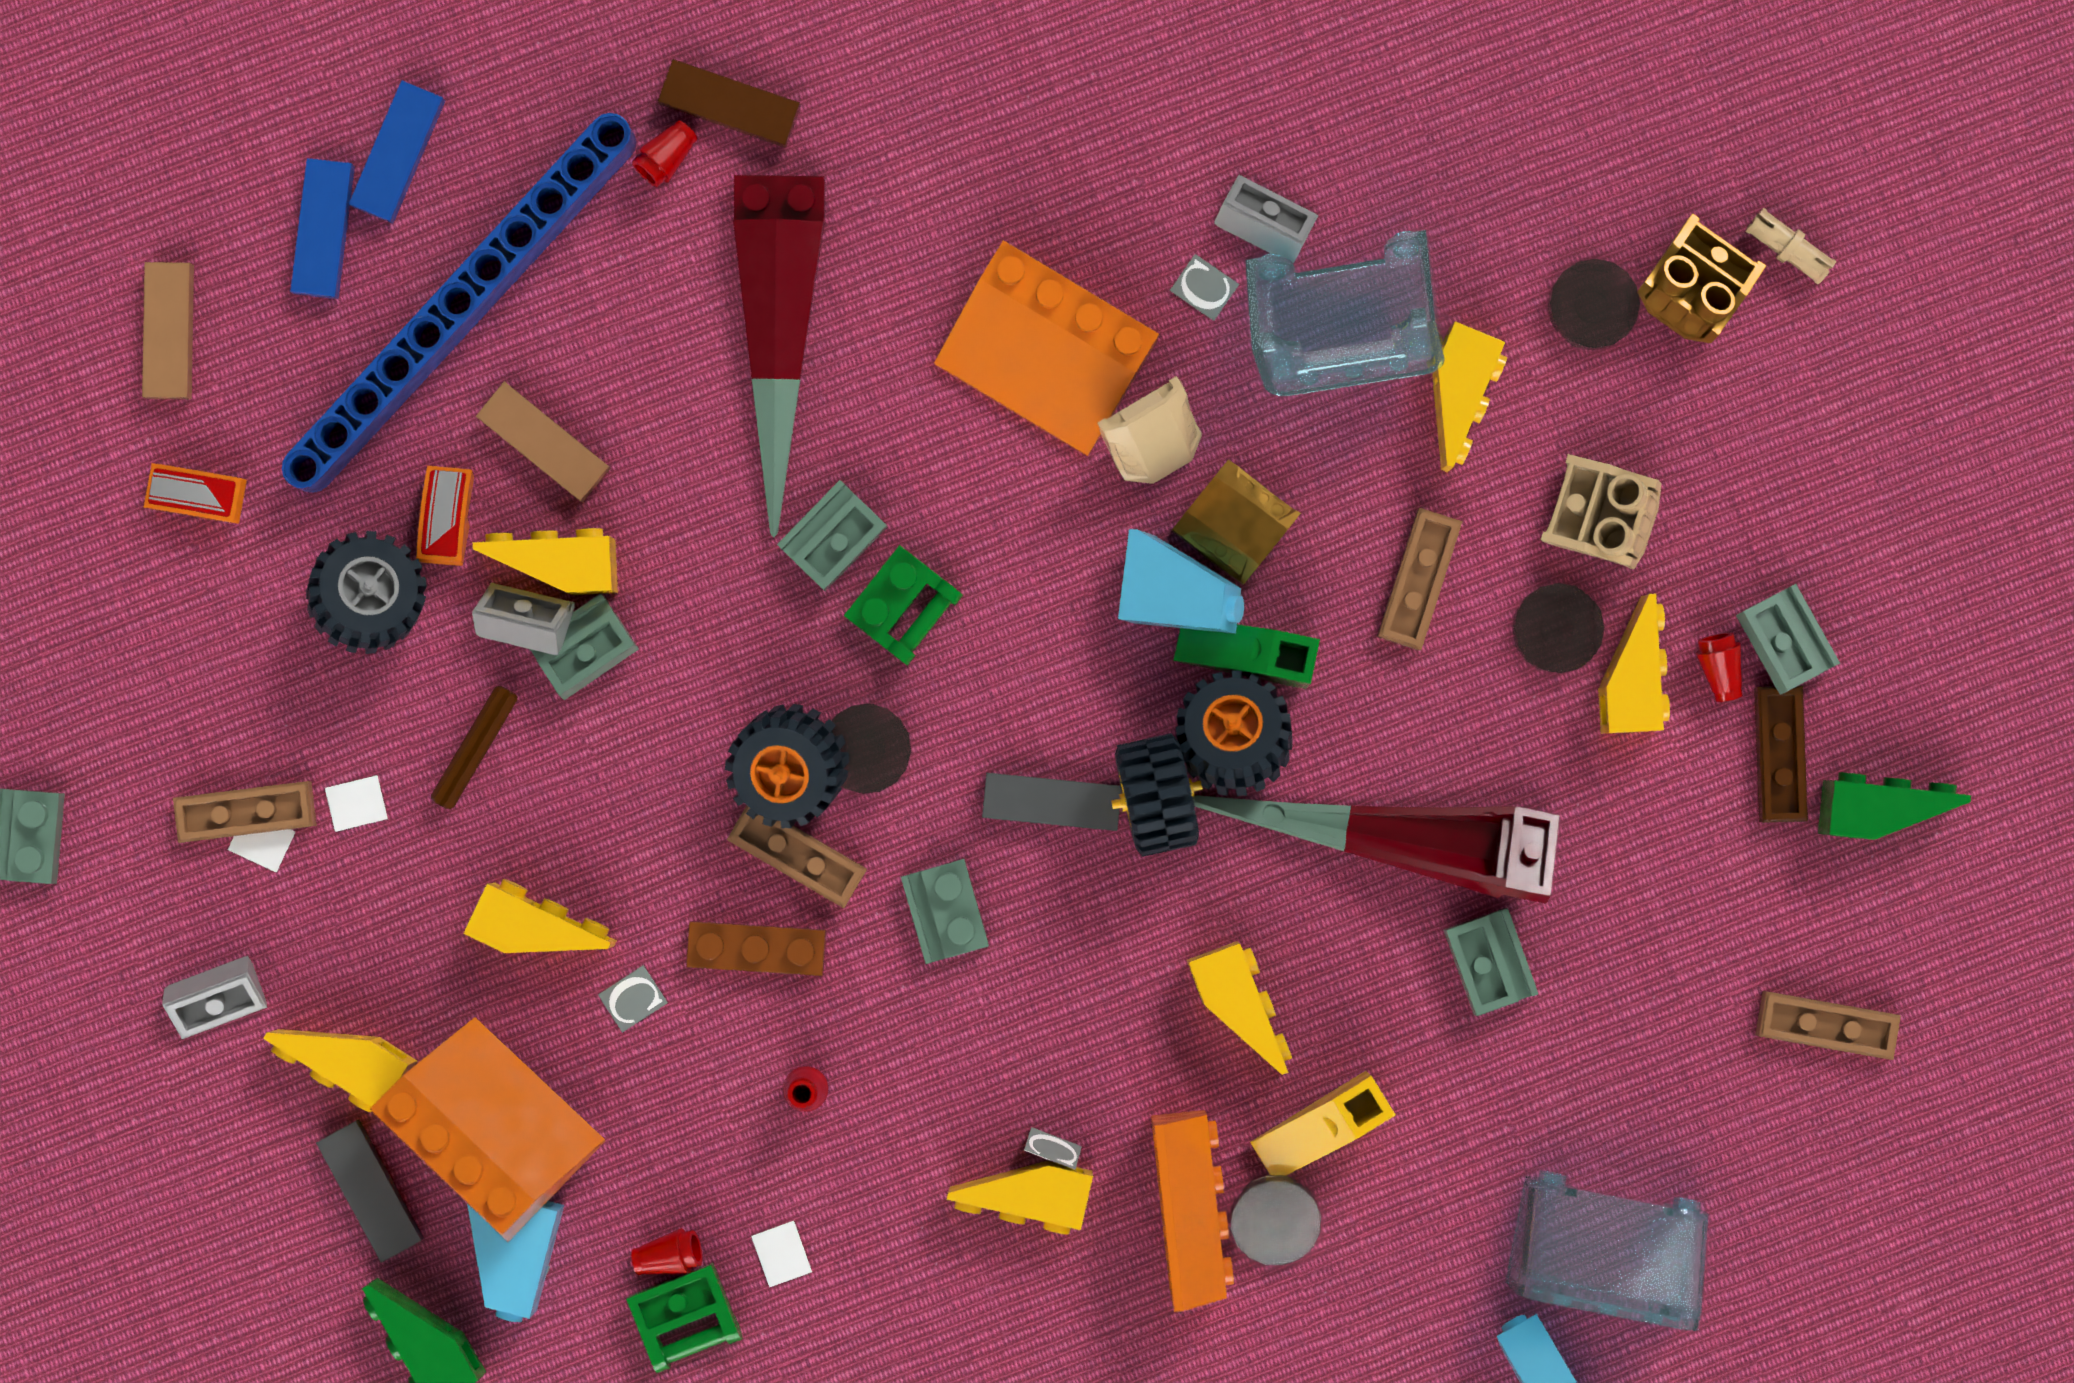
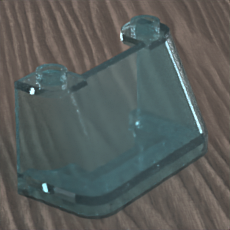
[1246,230,1445,396]
[1505,1170,1709,1331]

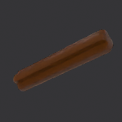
[431,686,518,809]

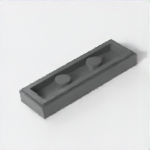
[982,773,1121,831]
[316,1119,424,1263]

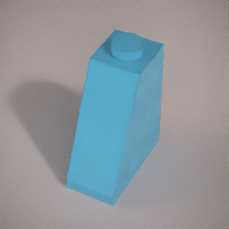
[1118,529,1244,634]
[467,1201,564,1322]
[1497,1314,1577,1383]

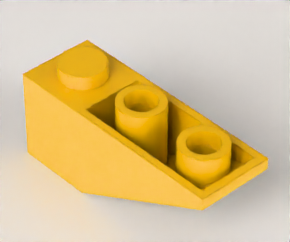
[1432,321,1507,472]
[472,528,618,595]
[1598,594,1670,734]
[463,879,617,953]
[1187,941,1292,1075]
[263,1029,417,1112]
[1250,1071,1395,1182]
[947,1161,1093,1235]

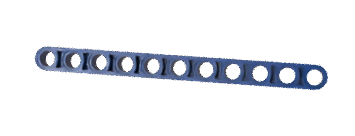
[281,113,637,493]

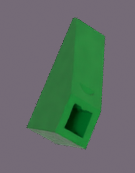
[1173,624,1320,689]
[1818,772,1971,840]
[362,1278,486,1383]

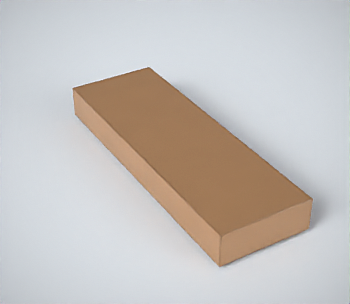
[142,262,194,399]
[476,382,611,503]
[1377,508,1463,651]
[173,781,317,843]
[727,806,867,908]
[1755,991,1901,1060]

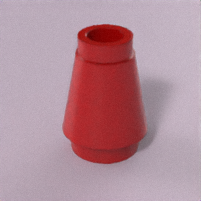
[632,120,698,187]
[1696,632,1743,702]
[783,1066,828,1112]
[631,1228,703,1275]

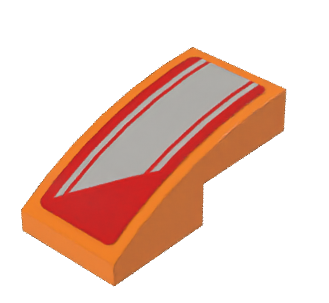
[144,463,247,524]
[416,466,474,566]

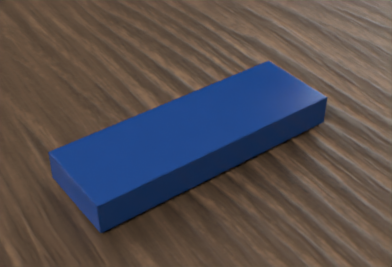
[349,80,446,224]
[290,158,355,299]

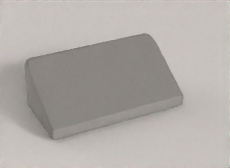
[1214,175,1318,263]
[472,583,575,655]
[162,956,267,1039]

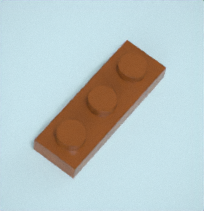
[686,921,826,976]

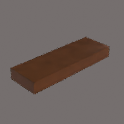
[658,59,801,148]
[1754,686,1808,823]

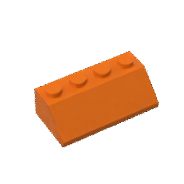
[1151,1110,1234,1312]

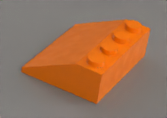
[934,240,1159,457]
[370,1017,606,1242]

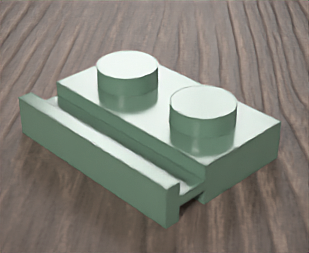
[777,480,888,591]
[1736,584,1840,695]
[529,593,639,700]
[0,788,65,884]
[901,859,989,964]
[1443,908,1539,1016]

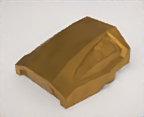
[1637,213,1766,344]
[1172,460,1301,585]

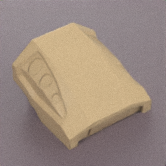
[1098,376,1202,484]
[1541,454,1662,569]

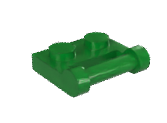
[844,545,963,666]
[626,1262,743,1373]

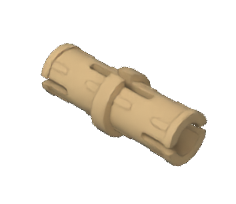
[1745,208,1836,285]

